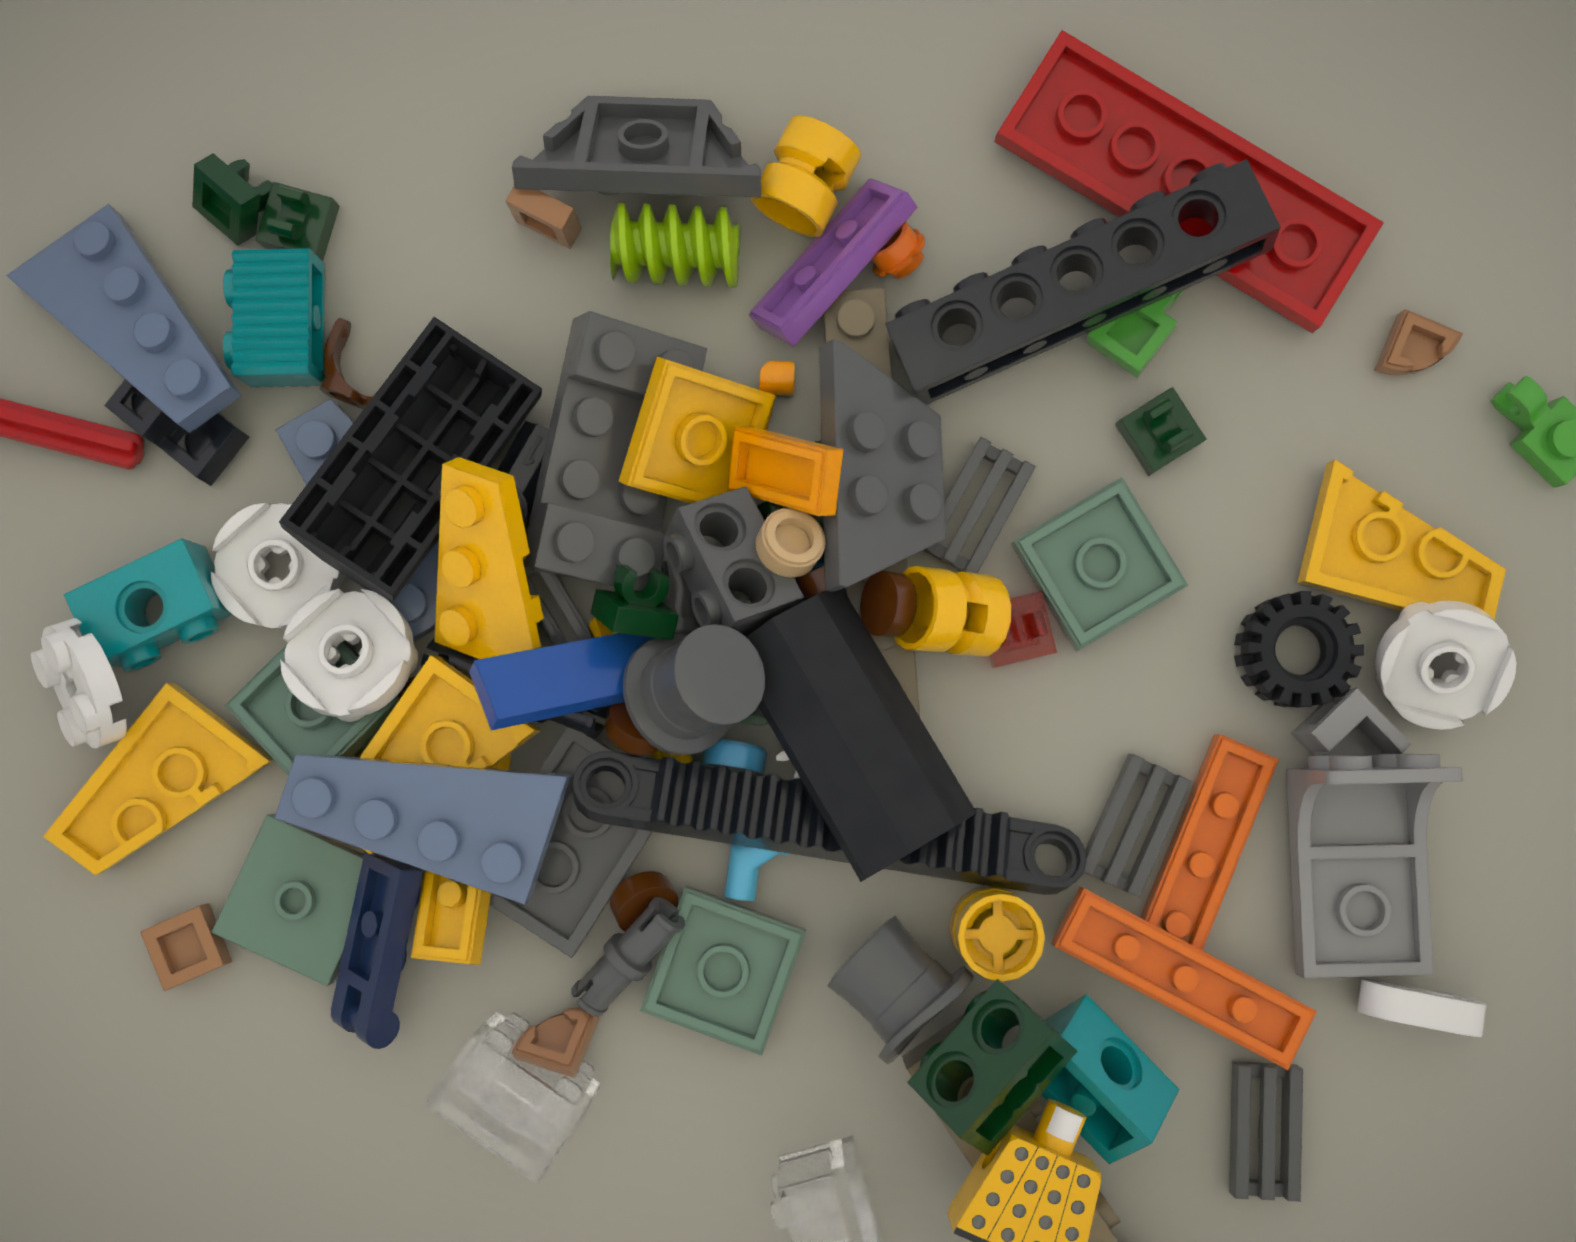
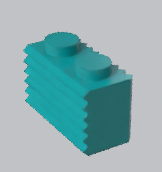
[223,249,325,388]

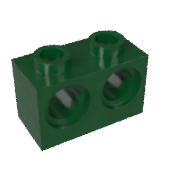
[907,979,1078,1156]

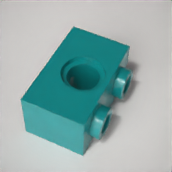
[63,538,233,672]
[1041,994,1180,1164]

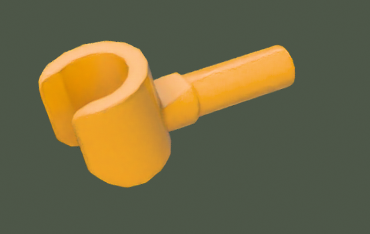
[759,360,795,430]

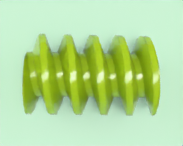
[610,202,740,288]

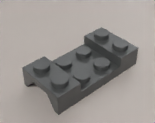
[523,311,707,592]

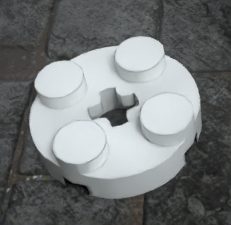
[210,503,345,630]
[280,589,419,722]
[1375,600,1517,730]
[31,618,127,749]

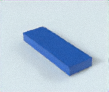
[469,633,654,731]

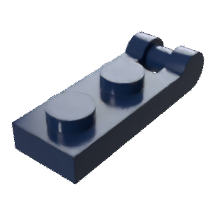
[331,851,423,1049]

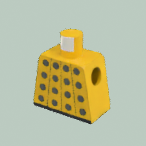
[947,1099,1101,1242]

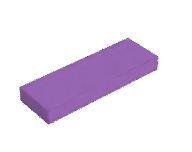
[749,178,918,347]

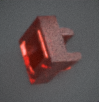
[990,591,1057,668]

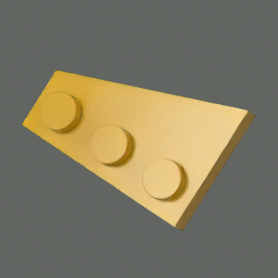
[434,457,544,659]
[1297,459,1506,620]
[359,655,541,854]
[43,682,274,876]

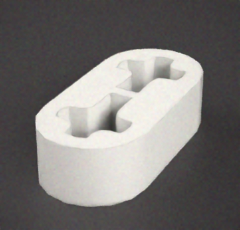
[1356,978,1487,1037]

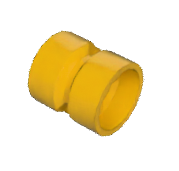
[750,115,862,237]
[894,566,1011,657]
[949,886,1045,982]

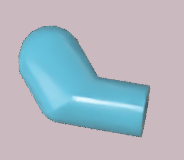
[724,844,789,901]

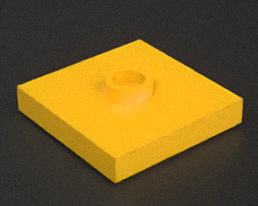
[619,357,776,503]

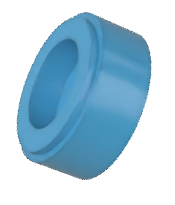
[701,739,767,776]

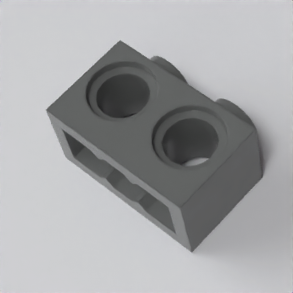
[663,486,804,637]

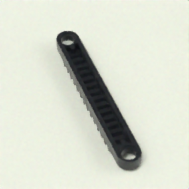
[573,751,1087,895]

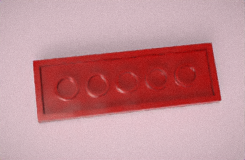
[994,30,1384,333]

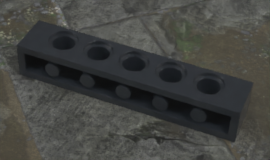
[885,159,1281,405]

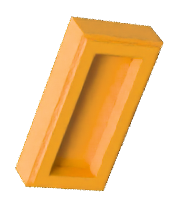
[728,426,844,516]

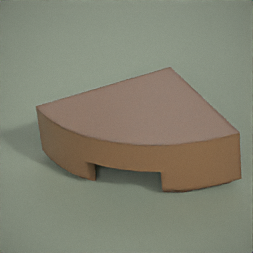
[1374,309,1463,376]
[512,1008,600,1078]

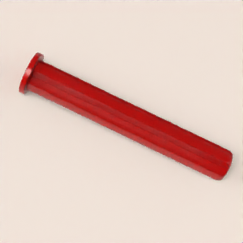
[0,398,145,470]

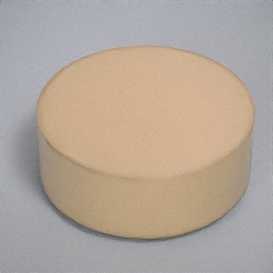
[756,508,826,578]

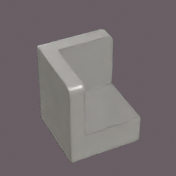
[1291,688,1411,756]

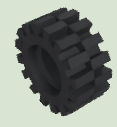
[1234,591,1364,708]

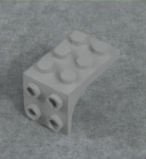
[1286,754,1463,978]

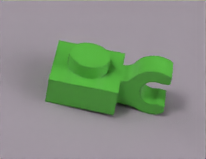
[1087,289,1185,378]
[1490,376,1576,488]

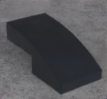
[104,379,250,486]

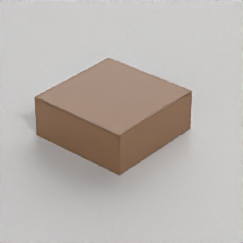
[505,186,582,249]
[140,903,233,991]

